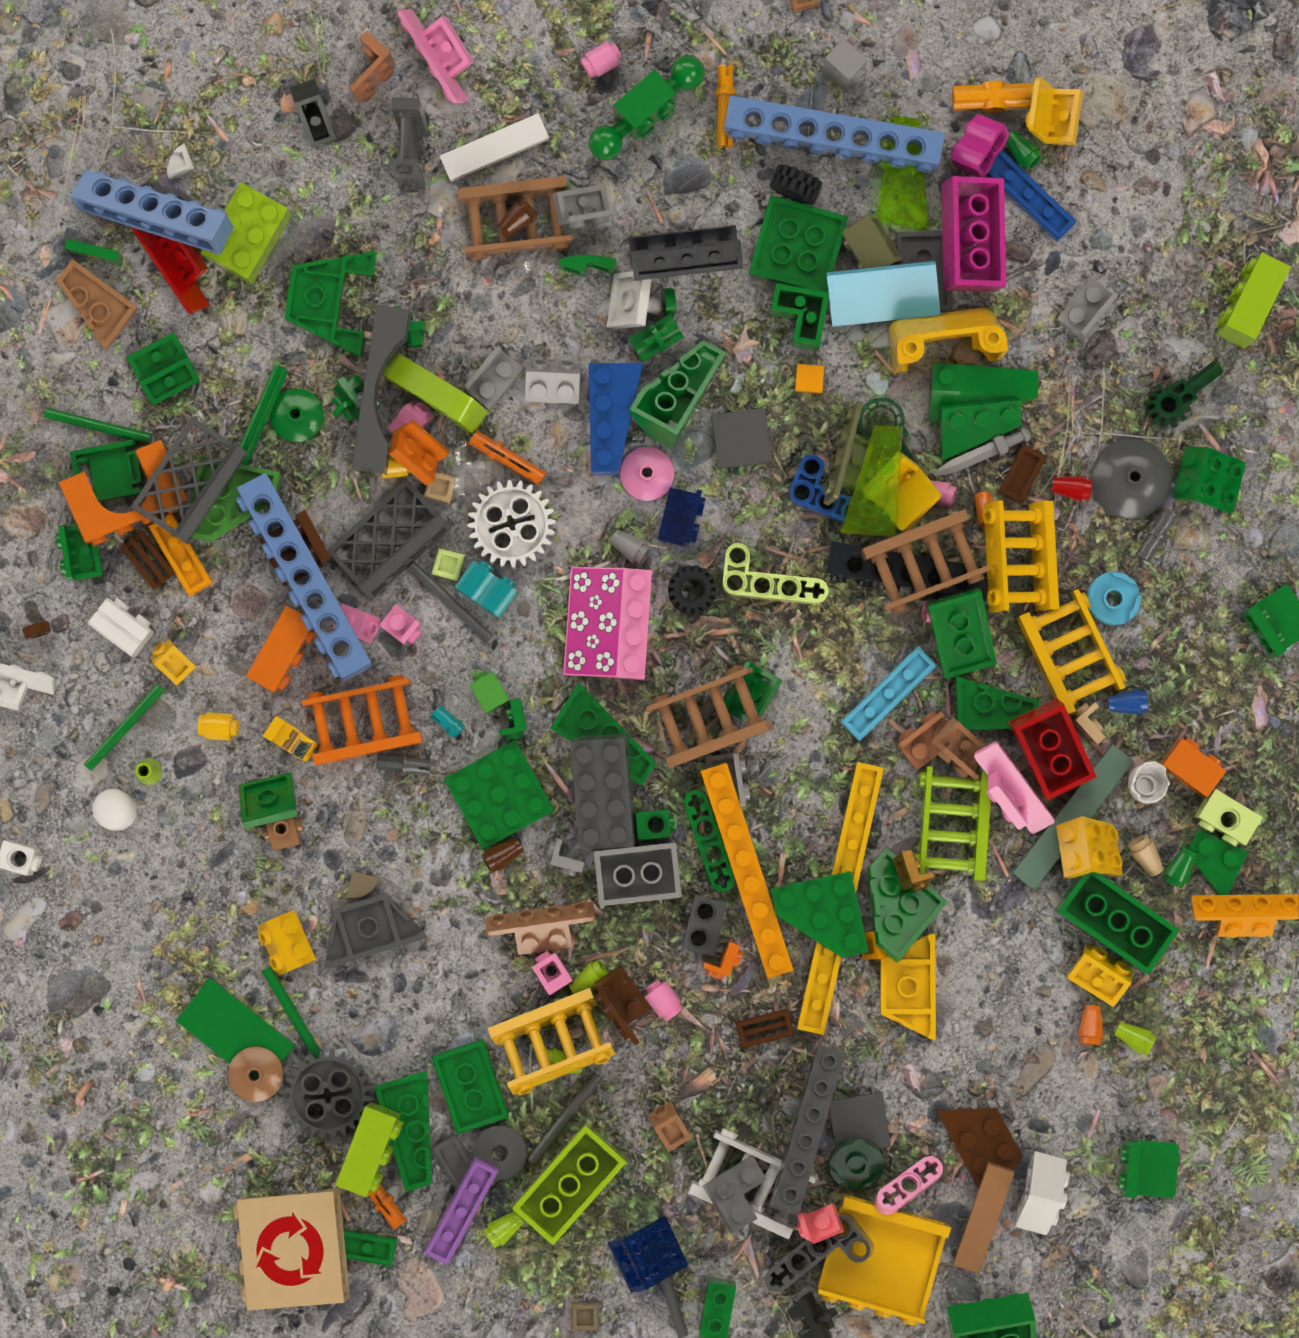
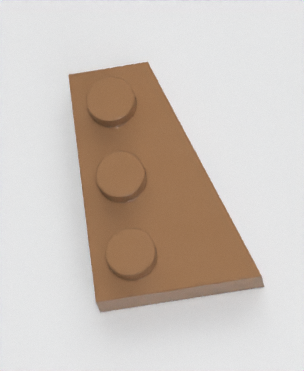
[56,259,139,351]

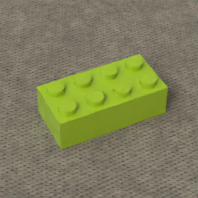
[512,1122,627,1245]

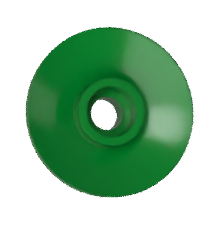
[270,388,324,443]

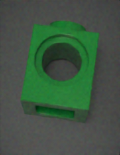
[636,810,676,840]

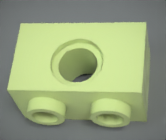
[1194,789,1263,847]

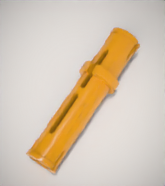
[715,64,736,149]

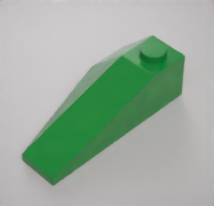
[629,340,727,449]
[928,363,1038,422]

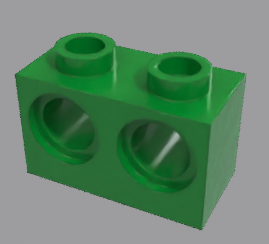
[699,1277,736,1338]

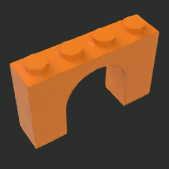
[59,440,187,546]

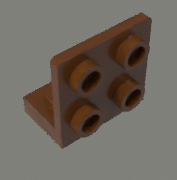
[259,510,332,586]
[594,965,651,1045]

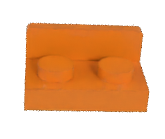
[389,420,449,486]

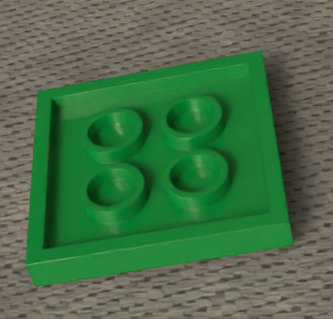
[748,195,848,292]
[444,739,555,850]

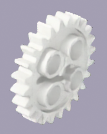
[467,480,556,568]

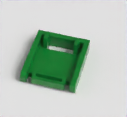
[70,440,143,503]

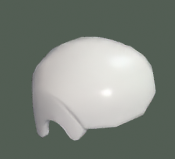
[1128,761,1170,804]
[92,789,137,831]

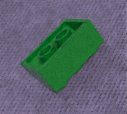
[947,1293,1036,1338]

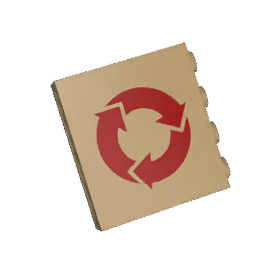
[234,1187,350,1311]

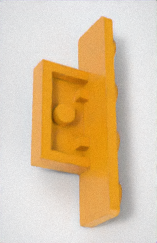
[1191,894,1299,938]

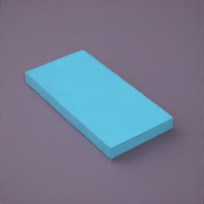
[827,261,941,327]

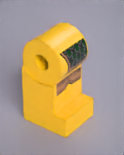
[263,716,319,762]

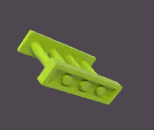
[914,766,991,881]

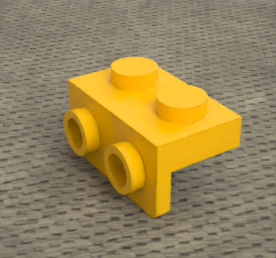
[257,910,316,976]

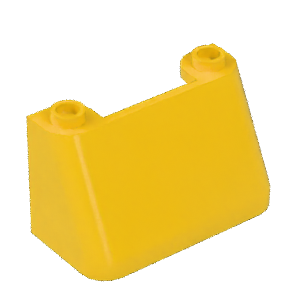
[888,308,1008,374]

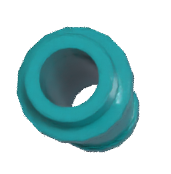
[430,705,465,739]

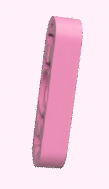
[874,1156,943,1215]

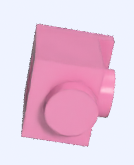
[532,950,573,995]

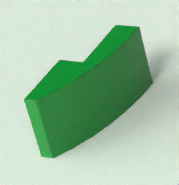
[558,255,617,277]

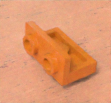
[702,940,743,980]

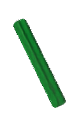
[239,365,288,466]

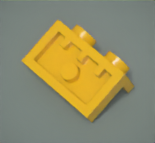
[1067,943,1134,1007]

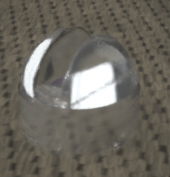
[514,254,537,276]

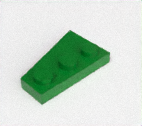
[939,397,1021,460]
[955,676,1039,731]

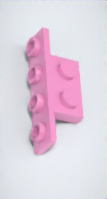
[397,9,474,103]
[974,741,1055,834]

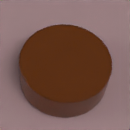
[22,621,51,640]

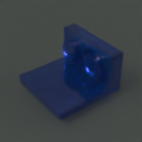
[657,487,706,548]
[608,1216,688,1293]

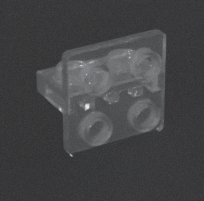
[454,440,496,501]

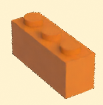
[246,605,316,694]

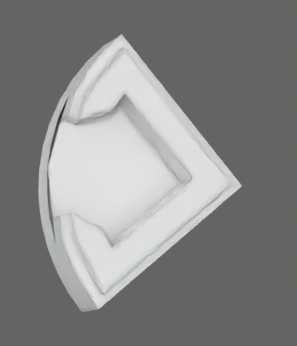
[167,144,195,180]

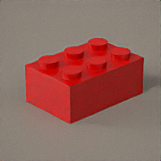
[1008,699,1097,801]

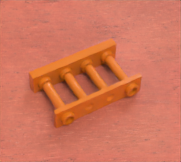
[301,674,424,765]

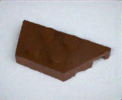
[936,1107,1023,1188]

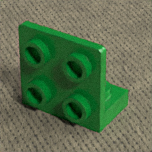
[1241,584,1299,658]

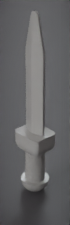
[934,428,1031,476]

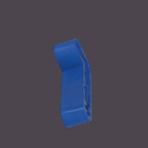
[789,454,891,536]

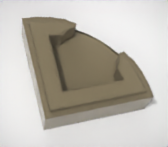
[346,871,380,898]

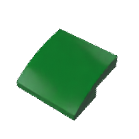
[126,331,200,406]

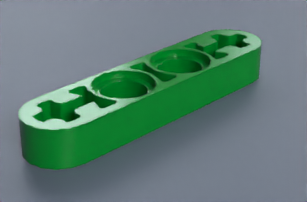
[684,790,735,892]

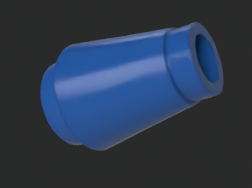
[1108,688,1148,715]

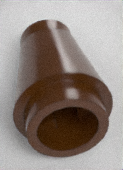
[497,198,538,238]
[481,838,524,873]

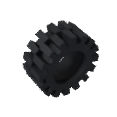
[770,164,823,205]
[668,565,717,615]

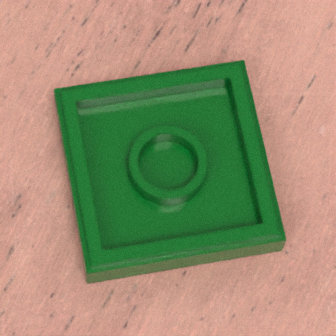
[238,772,298,829]

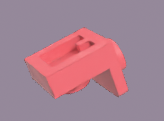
[797,1204,844,1244]

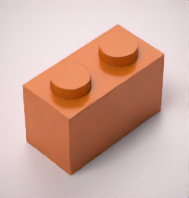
[1160,738,1226,798]

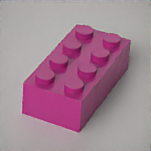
[941,176,1006,292]

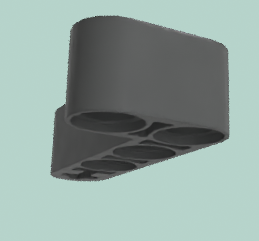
[765,1213,874,1292]

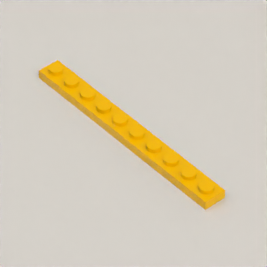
[797,762,884,1035]

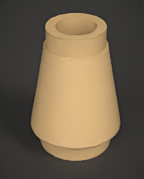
[1128,835,1164,877]

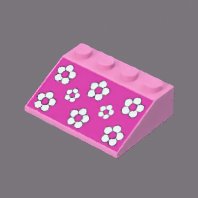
[563,567,652,681]

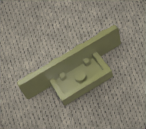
[823,401,875,506]

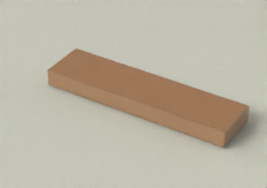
[953,1162,1015,1274]

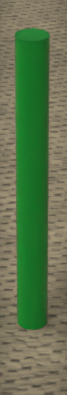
[44,408,152,444]
[84,683,165,771]
[261,966,320,1058]

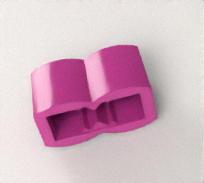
[950,114,1010,178]

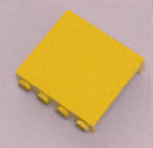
[816,1193,951,1326]

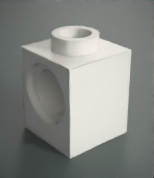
[0,840,42,876]

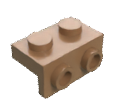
[931,717,986,780]

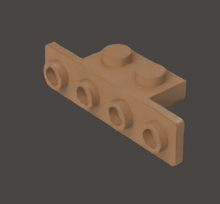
[486,902,596,955]

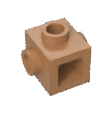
[262,816,304,851]

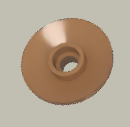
[228,1047,283,1102]

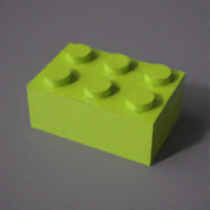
[201,182,292,285]
[1215,252,1291,349]
[335,1102,404,1198]

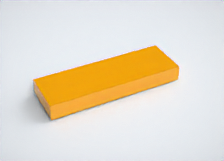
[148,513,213,597]

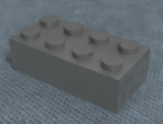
[570,733,637,850]

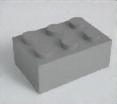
[594,842,682,906]

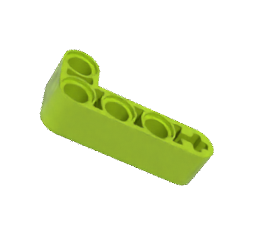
[382,352,488,435]

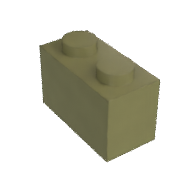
[842,214,903,269]

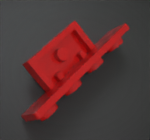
[130,227,209,314]

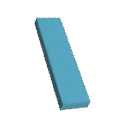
[840,646,937,741]

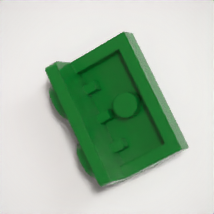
[56,525,104,582]
[723,660,782,722]

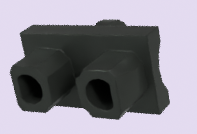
[788,1291,838,1338]

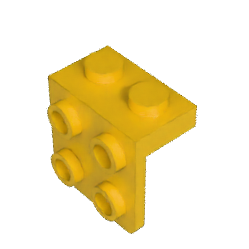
[1026,77,1083,145]
[862,451,941,532]
[1056,816,1123,879]

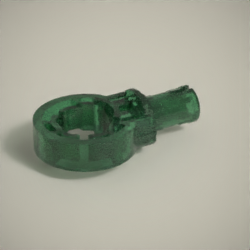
[859,396,917,463]

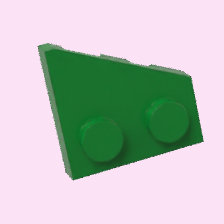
[1188,829,1248,895]

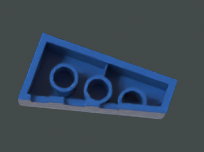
[589,362,643,476]

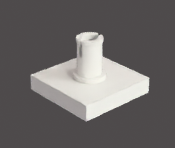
[606,271,661,329]

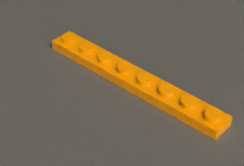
[700,762,793,979]

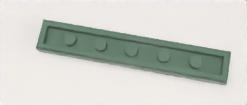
[1012,744,1134,890]

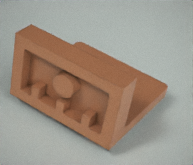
[349,30,395,104]

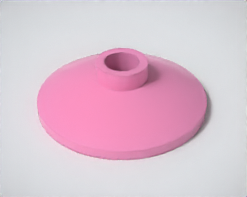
[620,447,674,501]

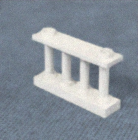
[688,1128,816,1239]

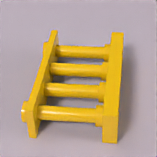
[983,500,1059,612]
[1016,589,1126,714]
[488,988,616,1095]

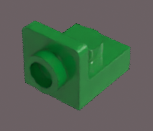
[499,698,528,740]

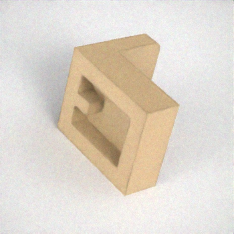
[1072,702,1106,746]

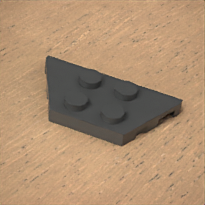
[324,893,427,969]

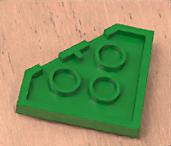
[867,847,948,963]
[770,871,869,958]

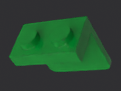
[1172,446,1245,513]
[1117,1138,1179,1198]

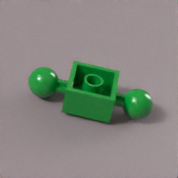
[588,55,705,160]

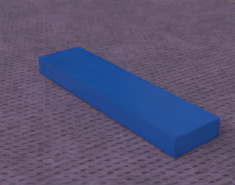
[986,150,1077,242]

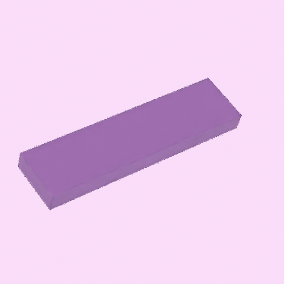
[423,1156,499,1266]

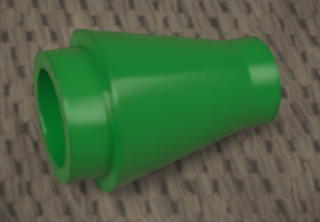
[1006,130,1043,170]
[1163,845,1198,888]

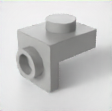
[547,838,585,877]

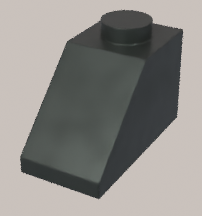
[290,79,337,148]

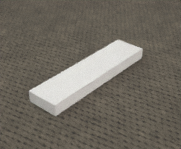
[440,113,549,182]

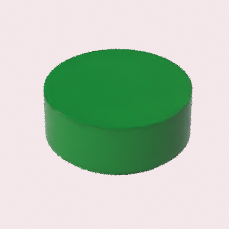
[661,288,677,316]

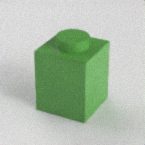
[470,670,510,714]

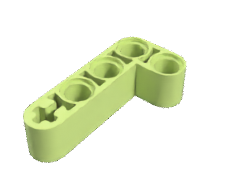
[722,543,829,605]

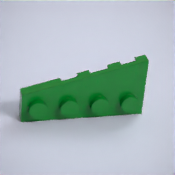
[550,682,656,786]
[374,1070,433,1192]

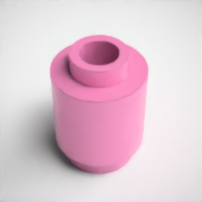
[580,41,622,79]
[644,980,683,1022]

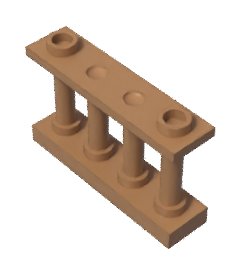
[457,176,573,261]
[861,509,989,614]
[646,665,775,768]

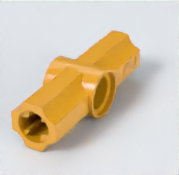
[952,81,1034,113]

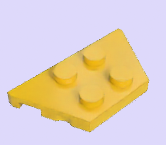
[880,933,936,1040]

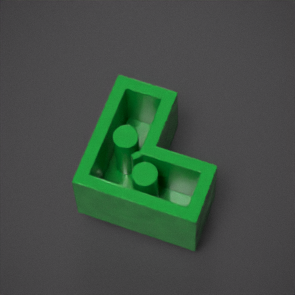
[770,283,829,351]

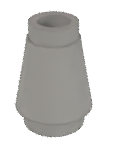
[610,529,652,565]

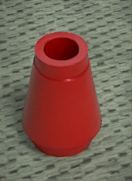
[1052,476,1093,502]

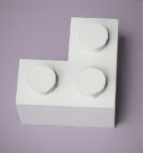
[1015,1151,1070,1235]

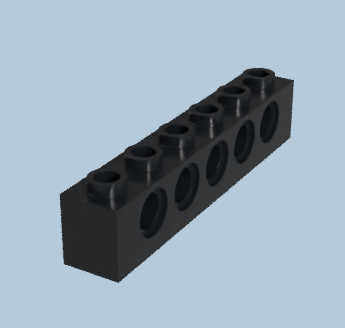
[825,541,988,602]

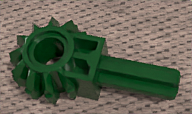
[1143,361,1223,429]

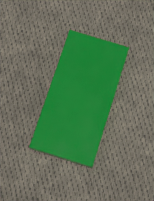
[176,977,296,1080]

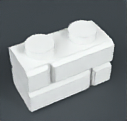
[88,598,154,658]

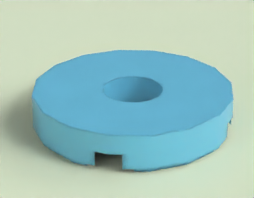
[1086,571,1141,626]

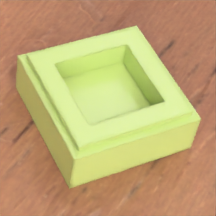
[431,548,465,582]

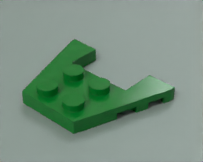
[284,251,377,357]

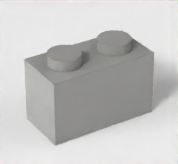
[822,38,868,93]

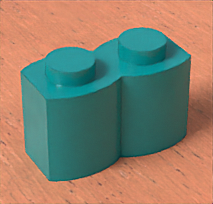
[455,560,518,619]

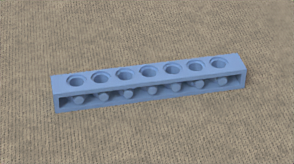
[724,95,945,173]
[235,473,372,682]

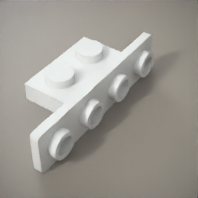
[0,663,55,711]

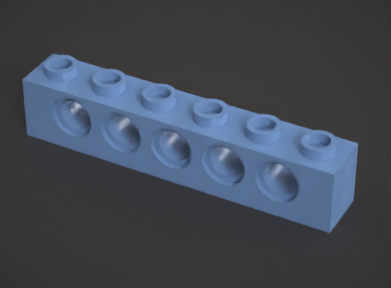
[71,170,234,255]

